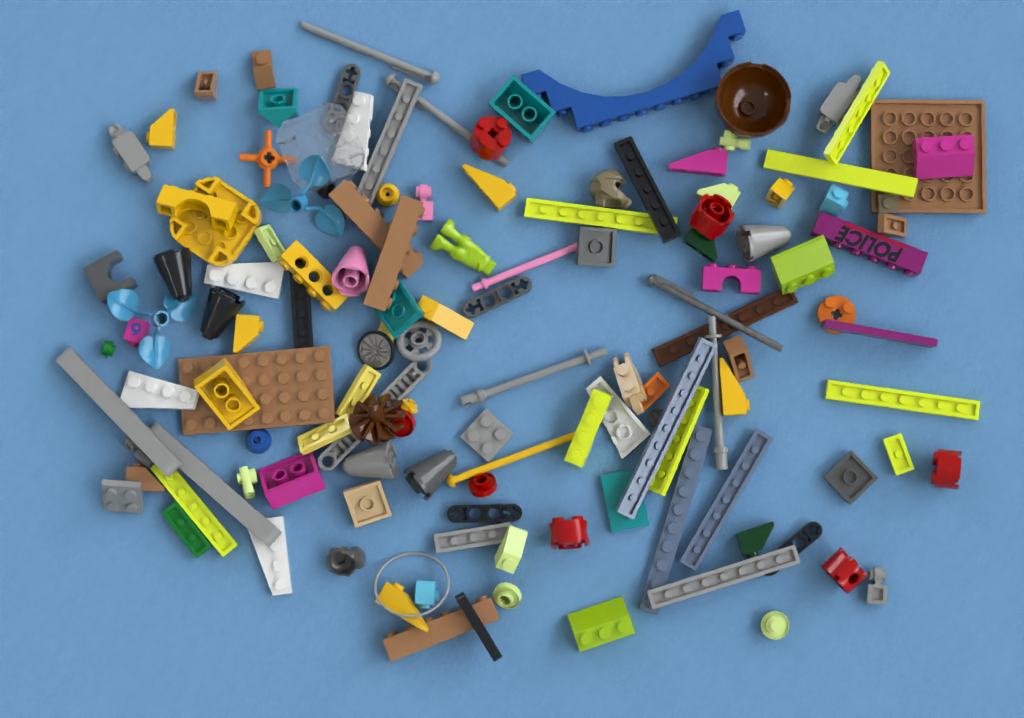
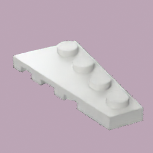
[332,91,374,172]
[203,262,285,300]
[120,371,200,410]
[586,376,651,459]
[248,516,293,596]

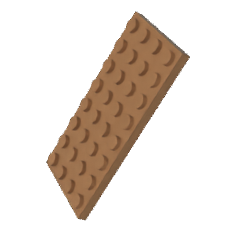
[178,346,336,436]

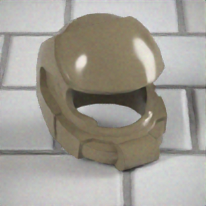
[589,169,632,209]

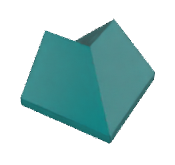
[258,88,299,128]

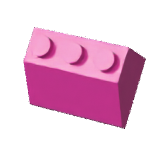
[912,134,975,180]
[258,451,326,510]

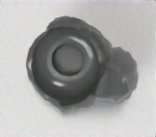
[325,546,366,577]

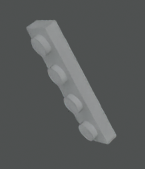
[433,522,510,553]

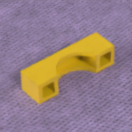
[156,184,238,232]

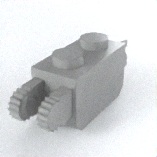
[815,74,861,135]
[108,123,154,183]

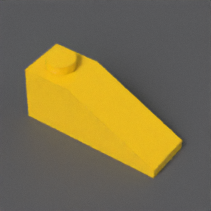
[462,164,517,212]
[764,178,795,210]
[418,295,475,340]
[718,358,750,417]
[375,582,429,632]

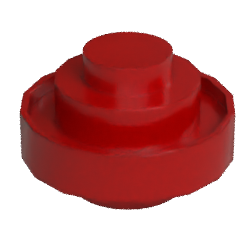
[389,409,416,437]
[468,473,497,497]

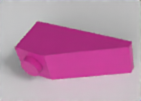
[668,147,728,177]

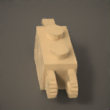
[613,352,647,415]

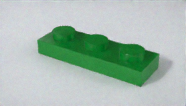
[162,501,213,558]

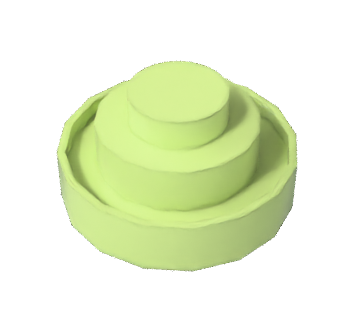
[493,582,522,609]
[760,611,789,640]

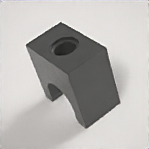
[83,250,139,305]

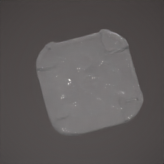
[276,102,365,192]

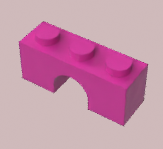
[701,264,761,295]

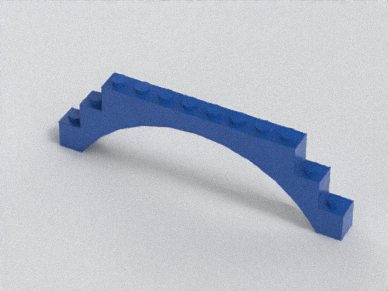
[521,10,746,133]

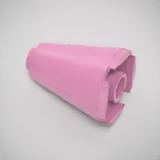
[331,246,370,297]

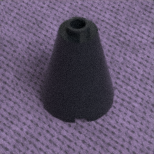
[153,247,192,303]
[200,285,246,341]

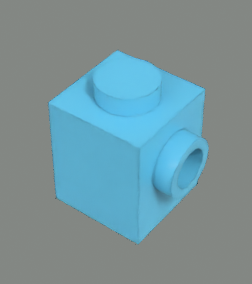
[818,184,849,217]
[415,580,439,609]

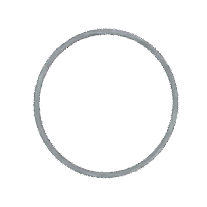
[374,552,450,618]

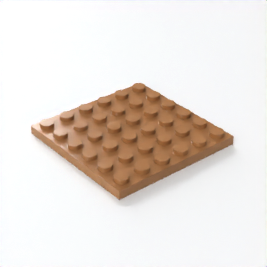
[870,99,987,214]

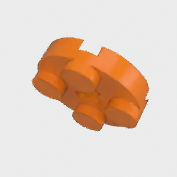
[817,295,856,334]

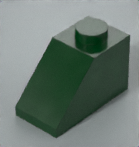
[683,228,717,263]
[735,522,774,558]

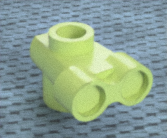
[719,130,751,151]
[236,466,258,499]

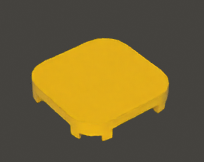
[169,176,262,267]

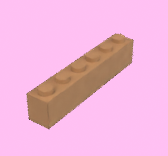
[328,179,424,279]
[362,195,425,312]
[383,595,500,662]

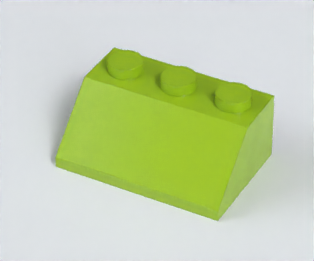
[770,235,836,295]
[567,596,635,652]

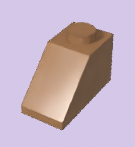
[722,335,755,383]
[125,463,167,492]

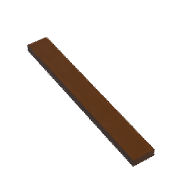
[652,290,798,367]

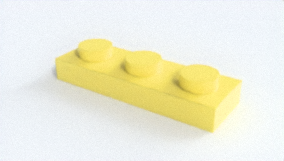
[335,364,381,416]
[297,413,353,455]

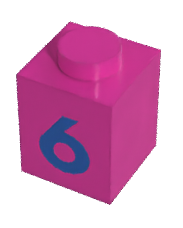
[123,318,151,348]

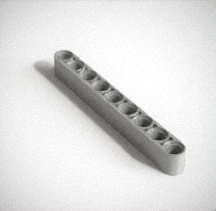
[55,346,183,477]
[150,422,282,547]

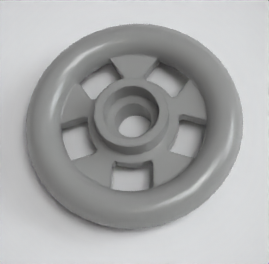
[396,320,442,362]

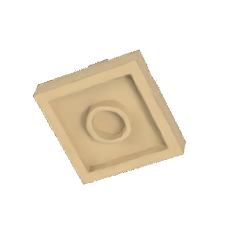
[343,479,392,528]

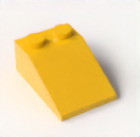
[194,358,260,431]

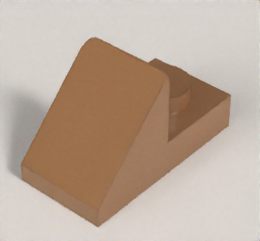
[251,49,276,90]
[877,213,907,238]

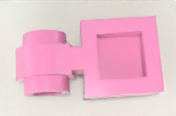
[416,184,433,221]

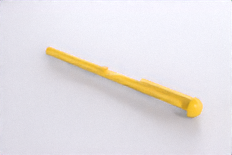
[446,431,576,487]

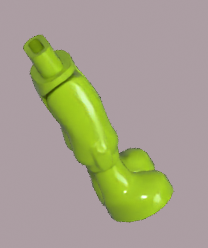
[429,219,497,276]

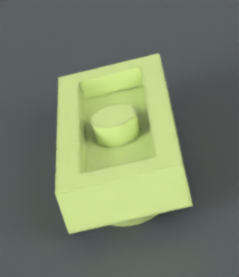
[253,224,285,263]

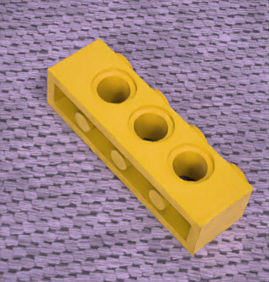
[277,240,349,313]

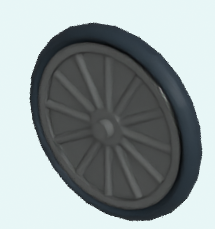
[357,330,395,370]

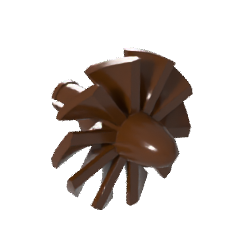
[349,393,406,445]

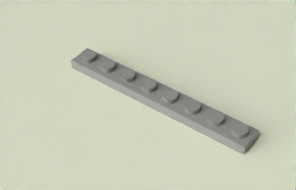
[345,78,423,220]
[646,544,801,610]

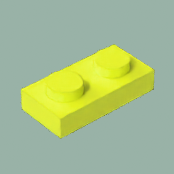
[882,433,914,476]

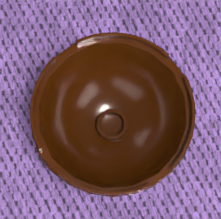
[715,62,791,138]

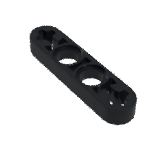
[447,504,522,523]
[764,522,822,576]
[455,592,503,662]

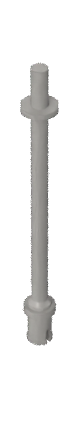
[704,316,728,470]
[460,347,607,408]

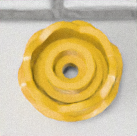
[376,183,400,207]

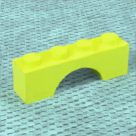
[564,388,613,468]

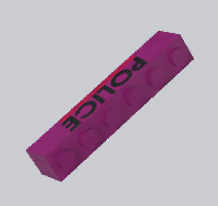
[810,211,928,278]

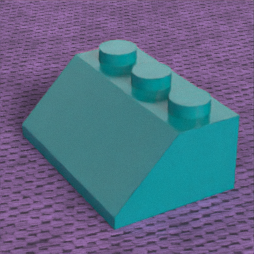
[488,75,556,143]

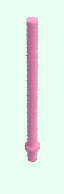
[471,243,577,292]

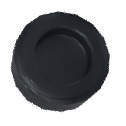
[317,180,336,199]

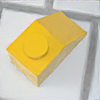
[146,109,177,150]
[233,314,264,354]

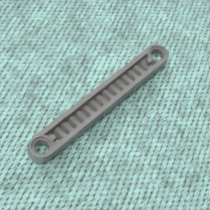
[318,359,432,471]

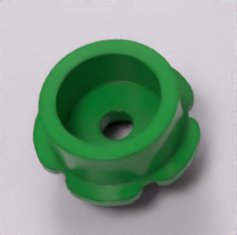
[100,340,116,359]

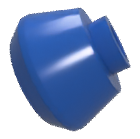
[245,429,272,454]

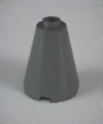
[403,449,457,501]

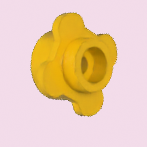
[401,397,418,414]

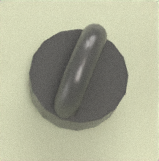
[648,408,663,427]

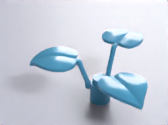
[259,154,345,237]
[107,289,198,370]

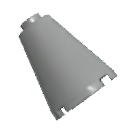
[736,224,792,262]
[343,441,398,480]

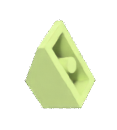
[695,183,741,209]
[494,525,528,574]

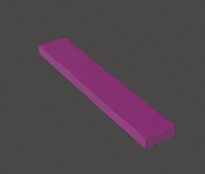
[821,319,938,348]

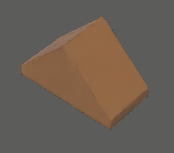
[194,72,218,101]

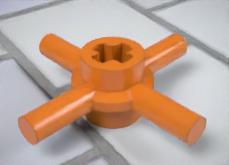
[239,130,297,188]

